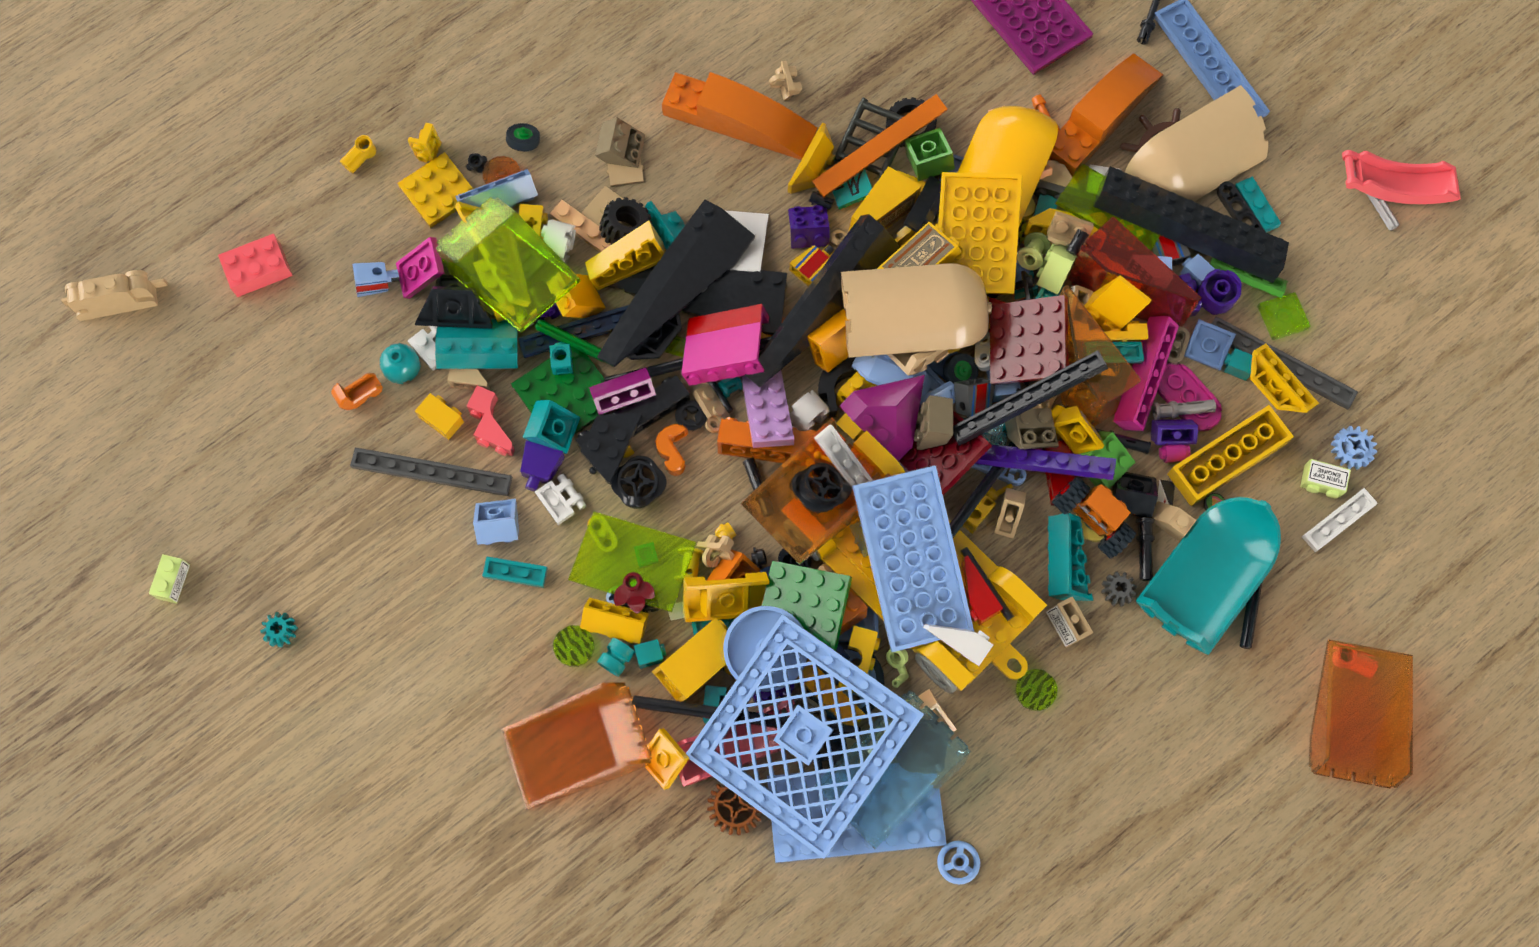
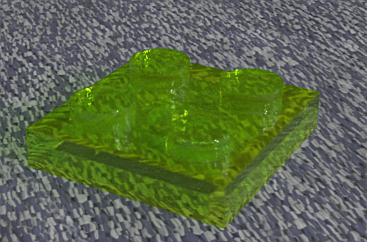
[1257,292,1311,341]

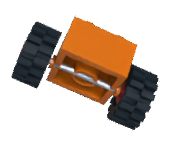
[1052,476,1136,559]

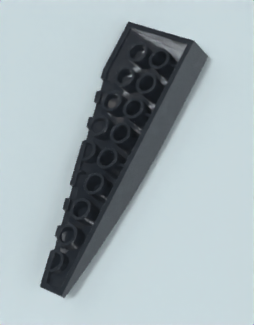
[597,199,755,367]
[745,214,900,387]
[608,265,787,335]

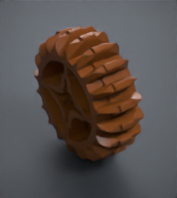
[707,784,763,836]

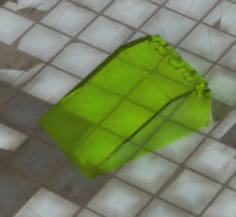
[436,197,581,333]

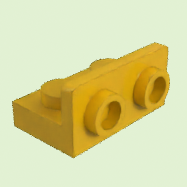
[408,123,442,162]

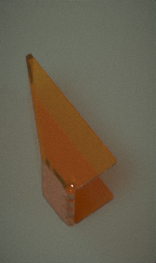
[1059,285,1141,427]
[741,417,891,565]
[1309,639,1413,789]
[501,682,653,810]

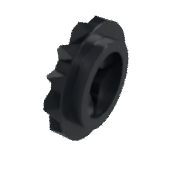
[675,400,707,432]

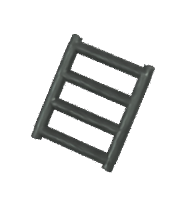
[834,97,904,178]

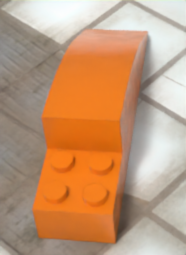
[1048,53,1163,178]
[662,72,817,160]

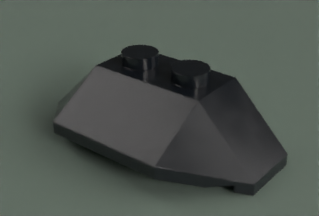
[627,313,682,360]

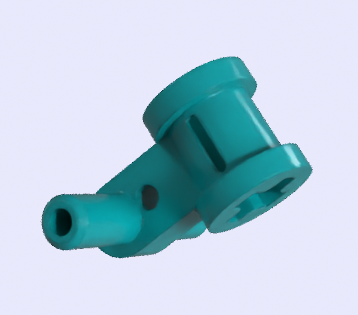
[718,377,743,398]

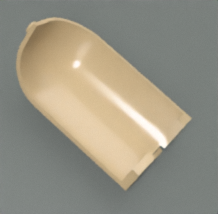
[1125,85,1268,202]
[841,263,992,357]

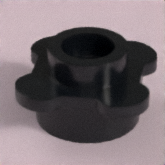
[466,153,487,173]
[751,547,767,569]

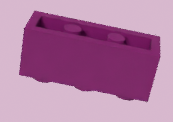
[589,368,656,415]

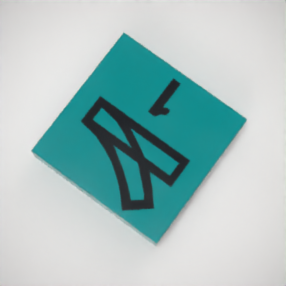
[832,169,872,210]

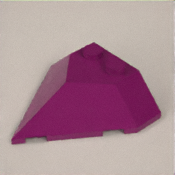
[840,375,925,461]

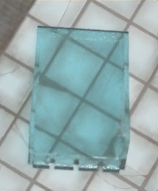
[815,690,971,849]

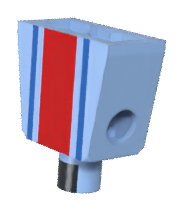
[352,262,399,297]

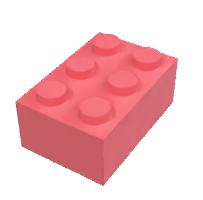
[218,233,293,297]

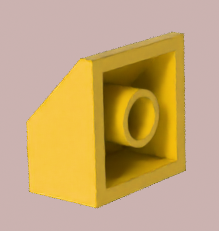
[1054,406,1105,454]

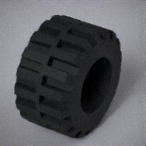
[599,197,652,245]

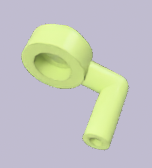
[886,649,909,688]

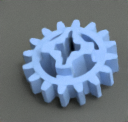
[1331,426,1377,470]

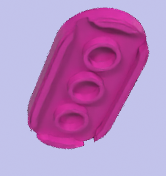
[1157,363,1222,432]

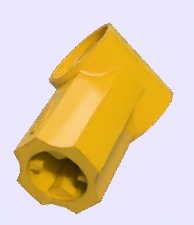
[340,135,377,173]

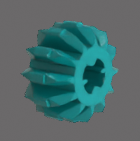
[260,612,298,648]

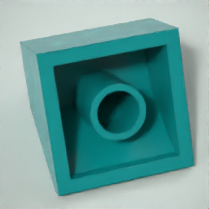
[523,400,580,454]

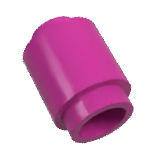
[1159,443,1190,463]

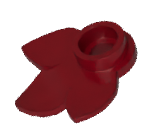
[614,572,655,614]

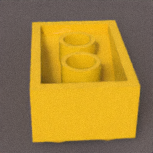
[1082,275,1152,331]

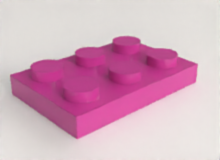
[396,237,445,299]

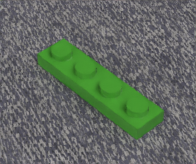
[1210,257,1288,298]

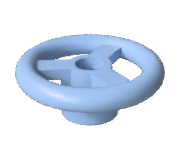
[937,841,980,885]

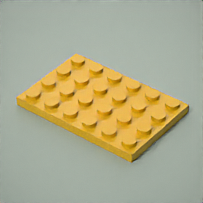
[938,172,1022,295]

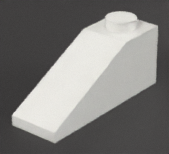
[923,624,993,666]

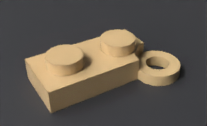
[692,385,731,433]

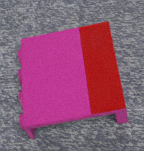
[681,304,769,386]

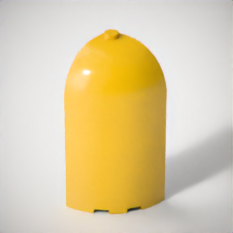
[957,106,1058,225]

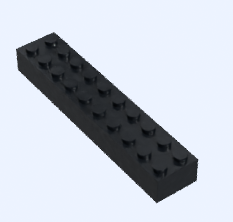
[1093,166,1289,283]

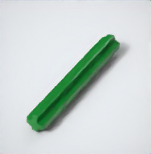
[535,319,603,362]

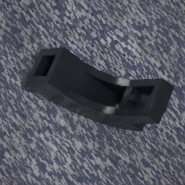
[817,357,857,418]

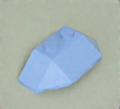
[852,354,932,397]

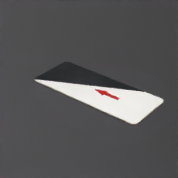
[1157,480,1175,506]

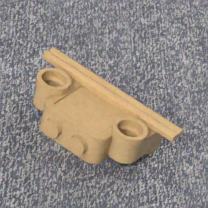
[61,270,168,321]

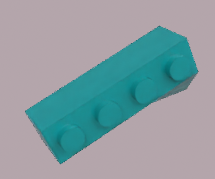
[1048,513,1093,601]

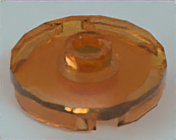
[482,156,521,184]

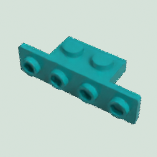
[644,201,686,250]

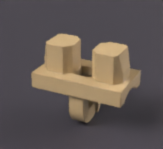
[769,61,802,101]
[696,535,735,567]

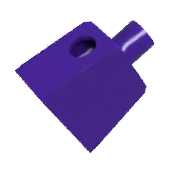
[520,440,565,492]

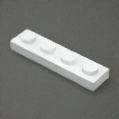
[814,424,873,489]
[1302,488,1378,552]

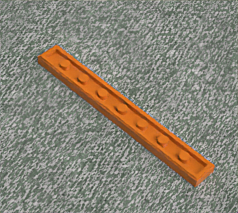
[812,94,947,198]

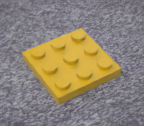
[397,152,473,228]

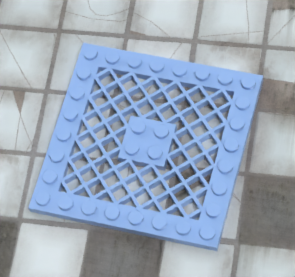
[686,614,924,859]

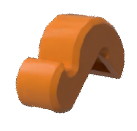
[331,373,383,410]
[655,424,688,476]

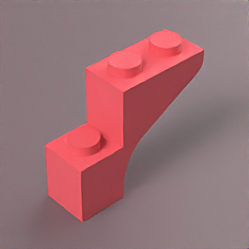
[467,385,515,456]

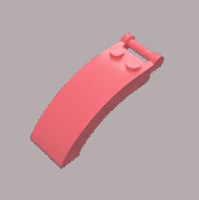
[1342,150,1461,204]
[677,699,795,787]

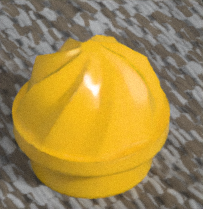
[715,522,736,540]

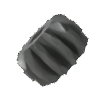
[1101,571,1137,607]

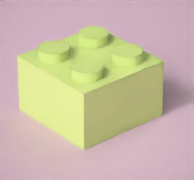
[1036,243,1078,294]

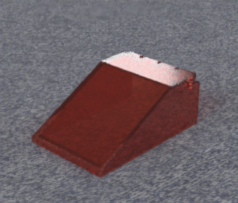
[1068,217,1202,327]

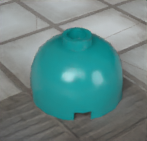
[379,343,421,384]

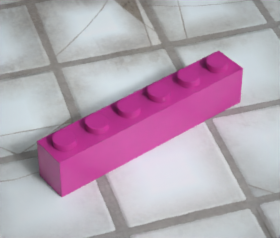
[1113,316,1179,431]

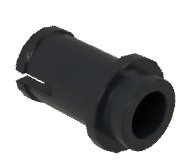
[809,191,834,211]
[1066,229,1089,256]

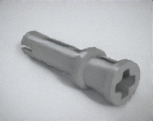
[1152,399,1216,420]

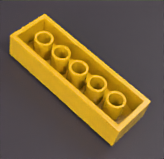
[1167,405,1294,506]

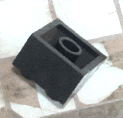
[1112,472,1158,518]

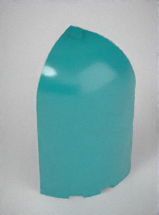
[1136,497,1281,655]

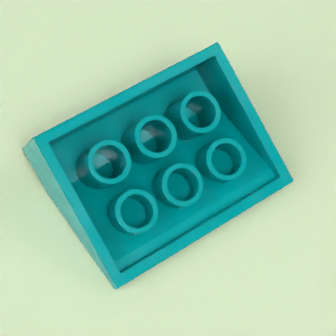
[435,319,518,369]

